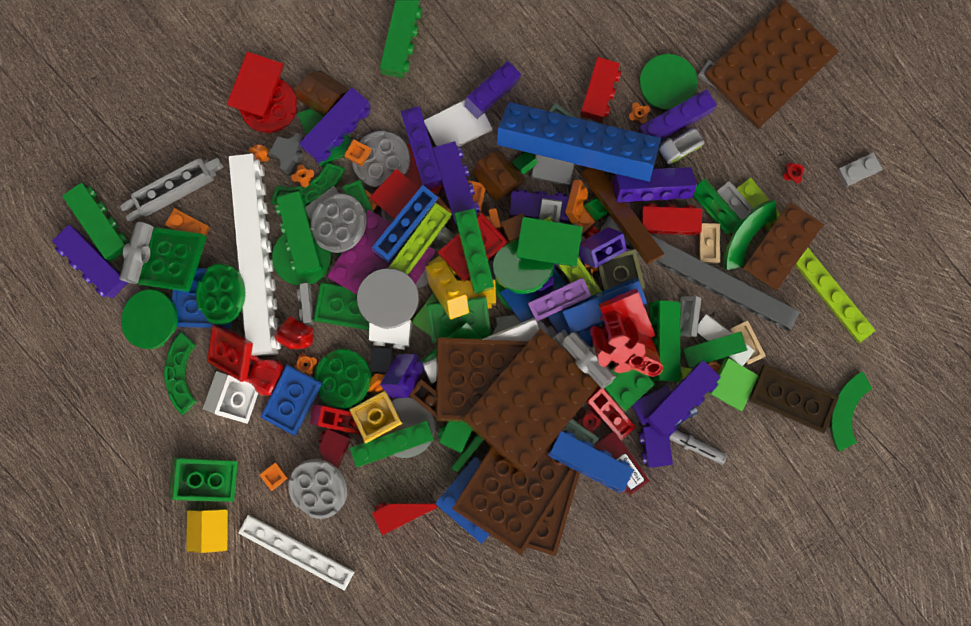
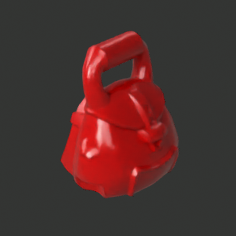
[274,316,314,349]
[247,355,284,396]

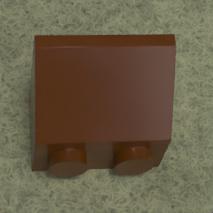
[295,70,350,117]
[472,151,526,201]

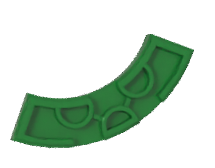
[270,162,346,206]
[723,199,777,270]
[164,332,197,416]
[830,371,872,452]

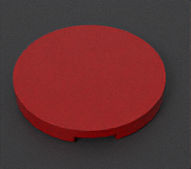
[240,79,298,134]

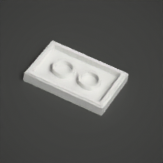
[424,100,492,147]

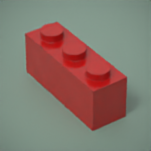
[580,57,621,123]
[640,204,702,236]

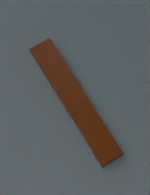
[581,168,665,265]

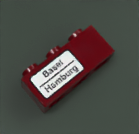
[593,431,650,495]

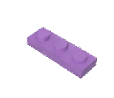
[528,278,591,322]

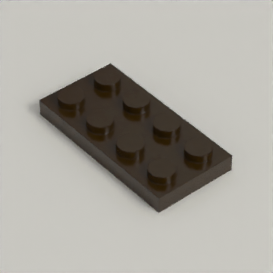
[749,365,839,434]

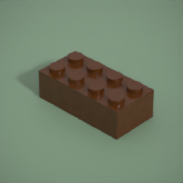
[742,202,824,291]

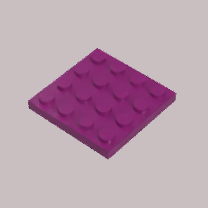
[327,210,436,295]

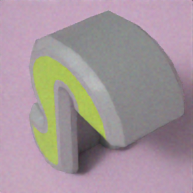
[659,128,704,164]

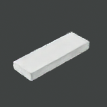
[697,314,755,366]

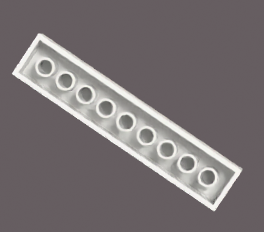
[229,154,281,357]

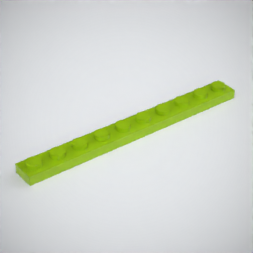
[737,178,876,343]

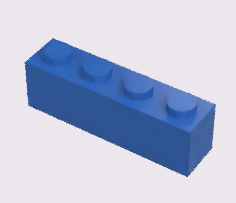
[372,185,438,263]
[562,278,647,334]
[547,430,634,493]

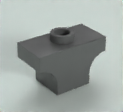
[270,133,304,176]

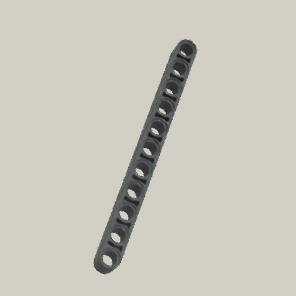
[600,215,799,331]

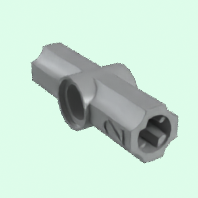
[119,222,154,284]
[562,332,616,388]

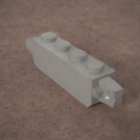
[120,158,223,221]

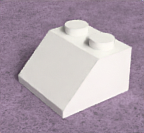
[369,319,413,350]
[203,371,258,424]

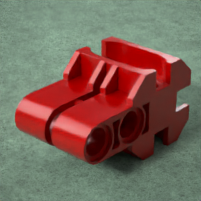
[590,311,663,377]

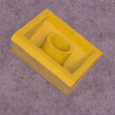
[350,391,402,443]
[186,509,228,553]

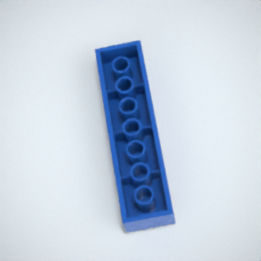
[497,102,661,182]

